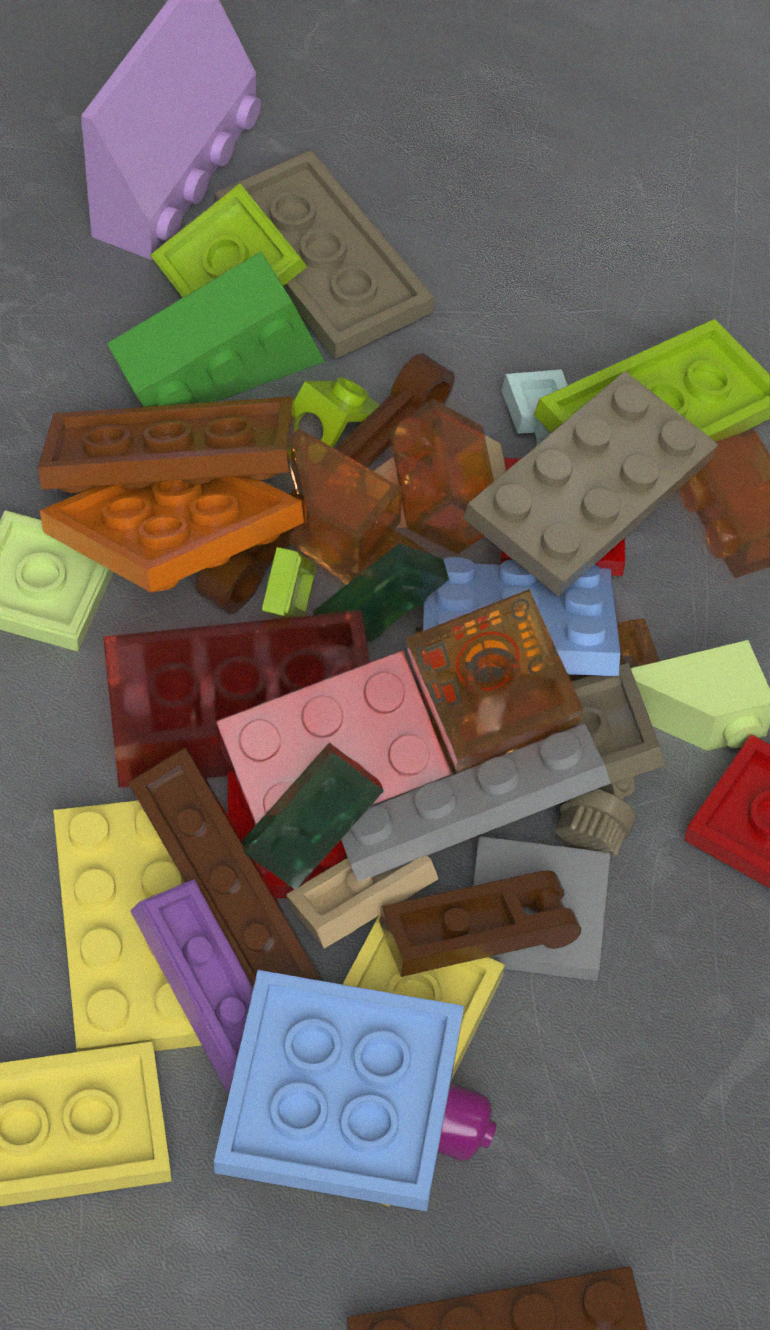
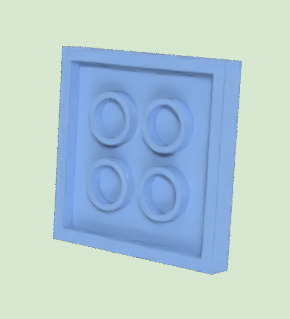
[422,557,620,676]
[214,970,464,1211]

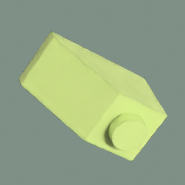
[631,640,770,751]

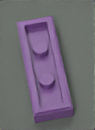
[130,879,253,1093]

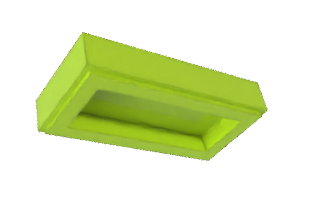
[262,547,317,625]

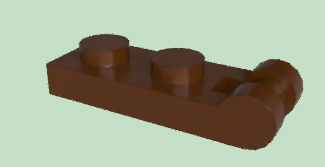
[379,870,581,977]

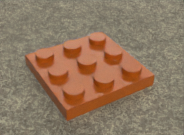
[40,476,304,593]

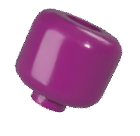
[438,1083,497,1161]

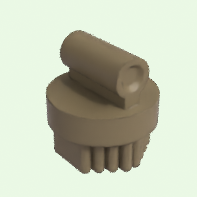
[555,777,637,857]

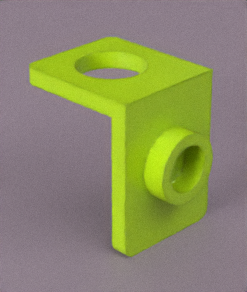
[291,377,379,470]

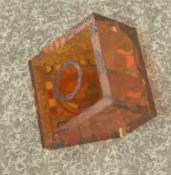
[405,589,583,775]

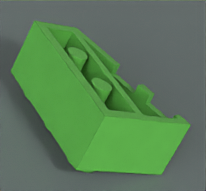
[107,251,325,407]

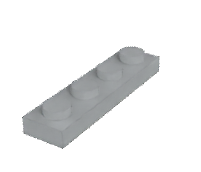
[335,723,611,882]

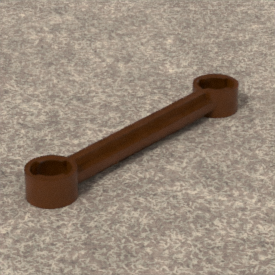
[196,353,455,614]

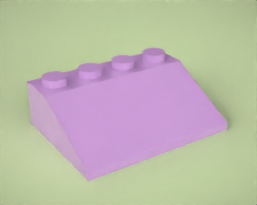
[81,0,261,261]

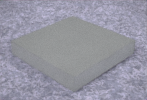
[473,836,610,981]

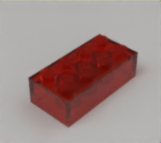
[103,610,370,788]

